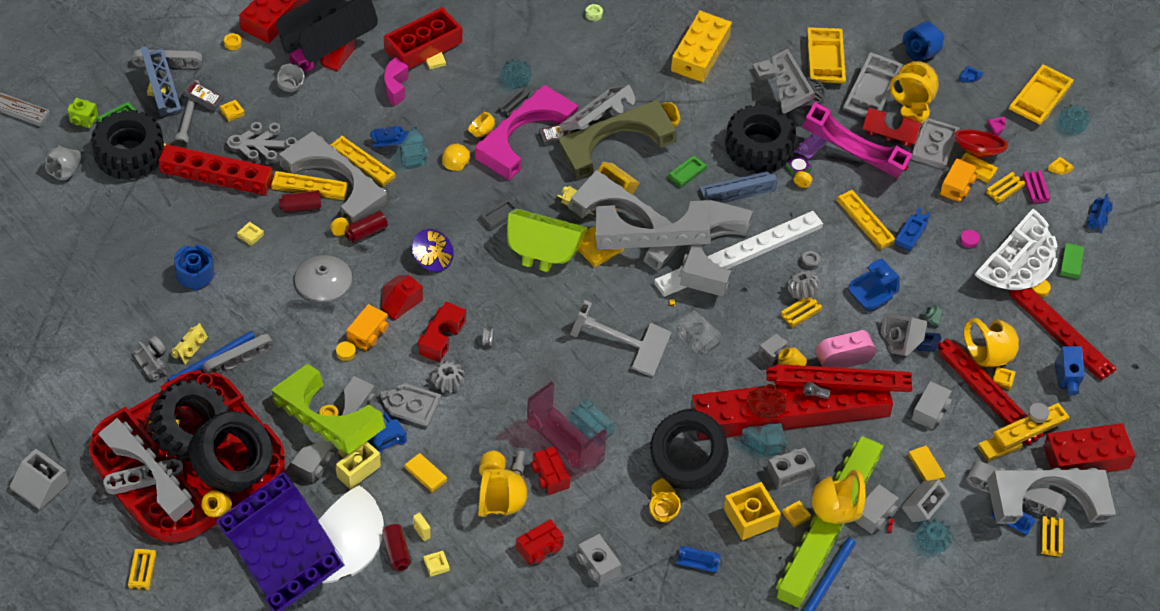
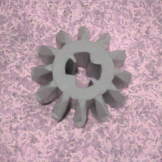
[788,271,820,300]
[431,360,465,394]

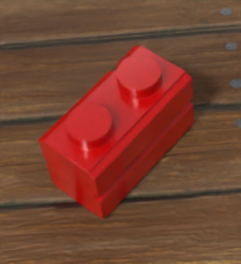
[530,446,571,495]
[516,519,564,565]

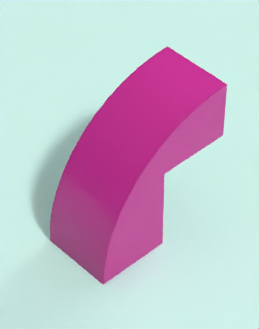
[384,57,408,106]

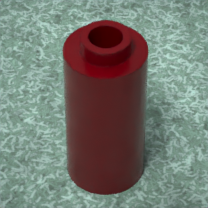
[279,190,321,213]
[344,210,388,243]
[382,524,411,571]

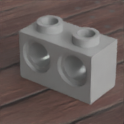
[767,447,816,489]

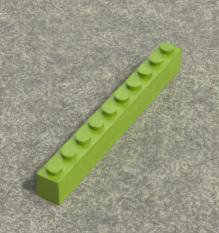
[776,436,884,608]

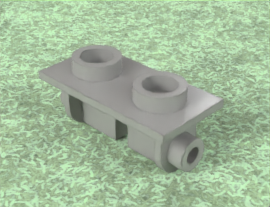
[134,341,168,381]

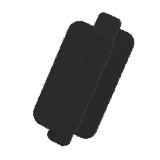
[276,0,378,62]

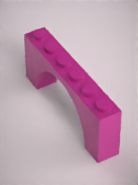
[475,85,578,181]
[802,102,912,179]

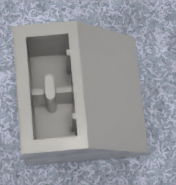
[10,449,69,510]

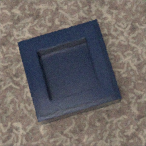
[916,333,942,352]

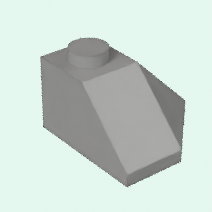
[881,313,928,356]

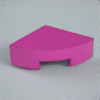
[987,117,1006,136]

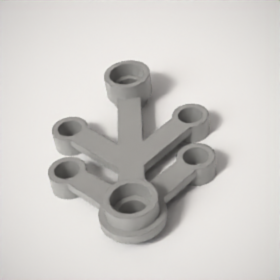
[227,122,298,163]

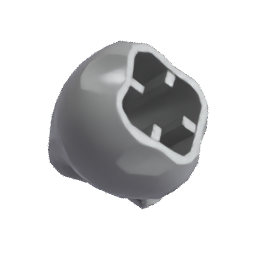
[45,145,81,180]

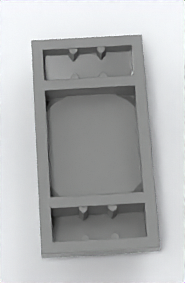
[843,52,903,118]

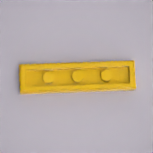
[330,136,396,187]
[271,171,348,200]
[837,190,896,250]
[992,403,1070,450]

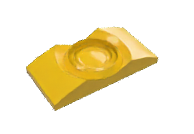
[807,27,846,83]
[1009,64,1074,125]

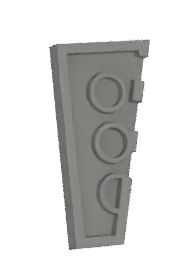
[772,49,816,114]

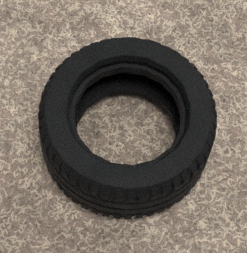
[650,410,729,490]
[189,411,273,493]

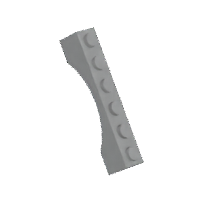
[291,376,376,484]
[98,418,194,522]

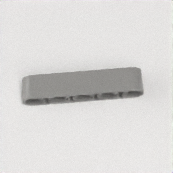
[966,461,1066,519]

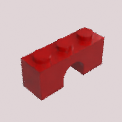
[863,108,922,146]
[417,302,466,363]

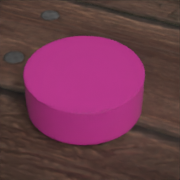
[960,230,980,248]

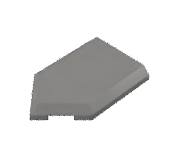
[379,383,441,427]

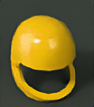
[889,61,939,107]
[964,318,1019,367]
[478,469,528,517]
[812,470,865,524]

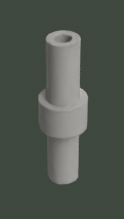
[511,451,525,476]

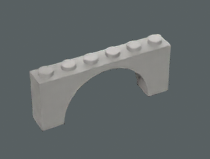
[279,131,387,224]
[568,170,680,272]
[596,200,711,250]
[678,200,753,297]
[987,468,1116,524]

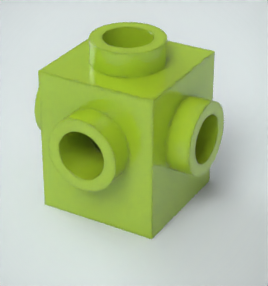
[67,98,98,129]

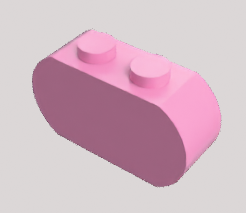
[815,330,876,368]

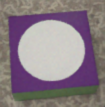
[786,155,812,176]

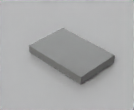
[910,118,960,170]

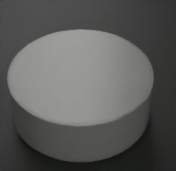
[801,251,820,270]
[148,336,166,355]
[1028,403,1049,423]

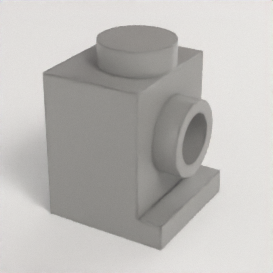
[758,334,789,367]

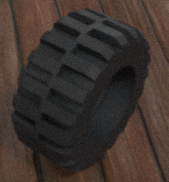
[725,104,796,173]
[91,110,164,180]
[148,380,230,462]

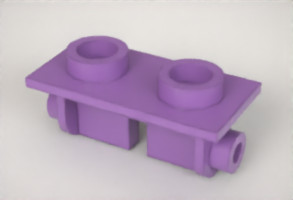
[794,133,828,159]

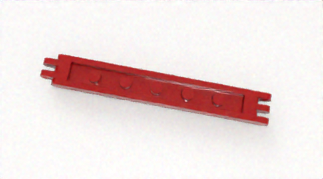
[1009,288,1116,381]
[937,338,1044,446]
[766,364,913,392]

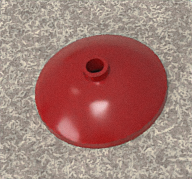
[954,129,1008,158]

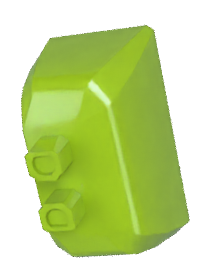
[507,209,588,272]

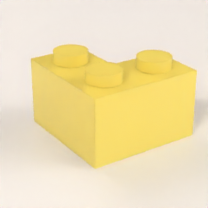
[336,442,381,490]

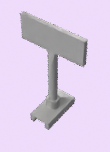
[570,300,672,378]

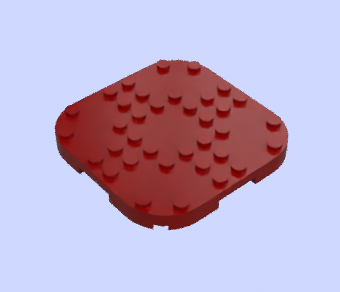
[89,370,285,542]

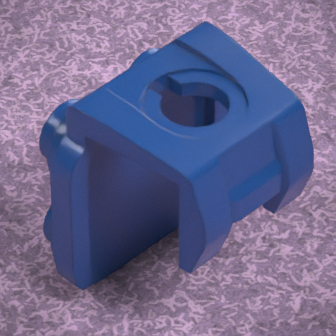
[849,259,900,311]

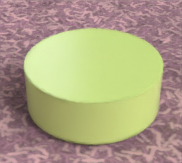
[585,4,603,21]

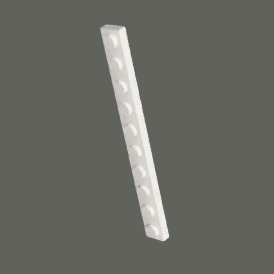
[654,211,823,297]

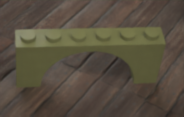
[558,100,677,180]

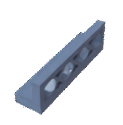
[140,46,182,117]
[699,172,777,203]

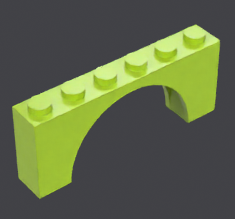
[271,363,386,454]

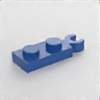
[894,208,930,252]

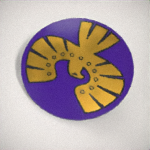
[412,229,454,272]

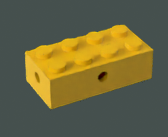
[671,11,732,82]

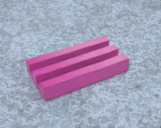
[1022,170,1050,204]

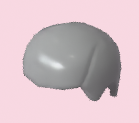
[276,63,305,93]

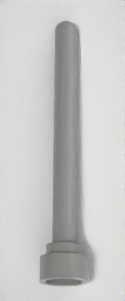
[173,80,200,148]

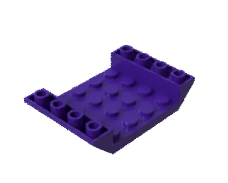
[216,472,345,611]

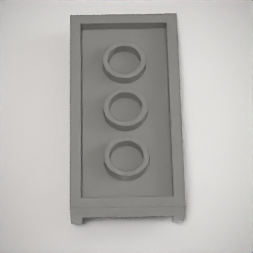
[559,84,635,132]

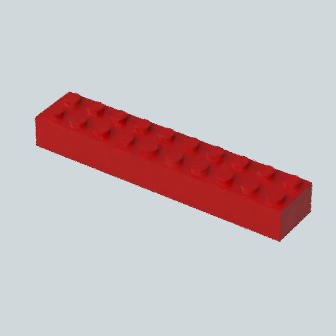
[690,385,893,441]

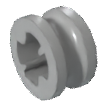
[482,328,494,346]

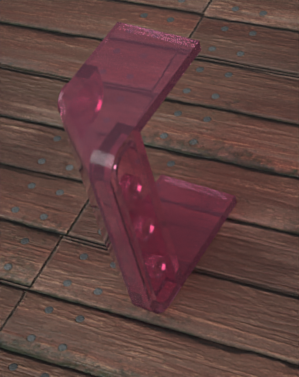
[527,381,607,468]

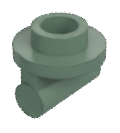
[923,305,943,328]

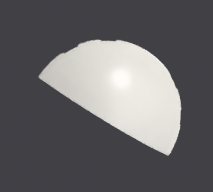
[975,209,1057,290]
[319,485,384,584]

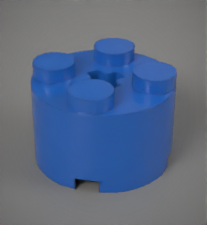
[902,21,945,61]
[174,244,215,291]

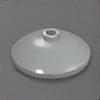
[295,255,352,303]

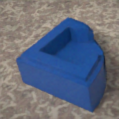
[959,65,983,83]

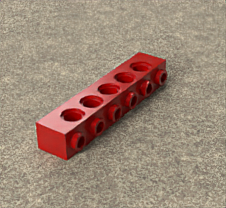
[159,144,273,195]

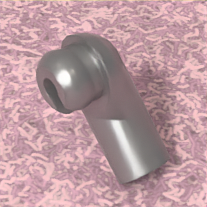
[803,382,830,400]

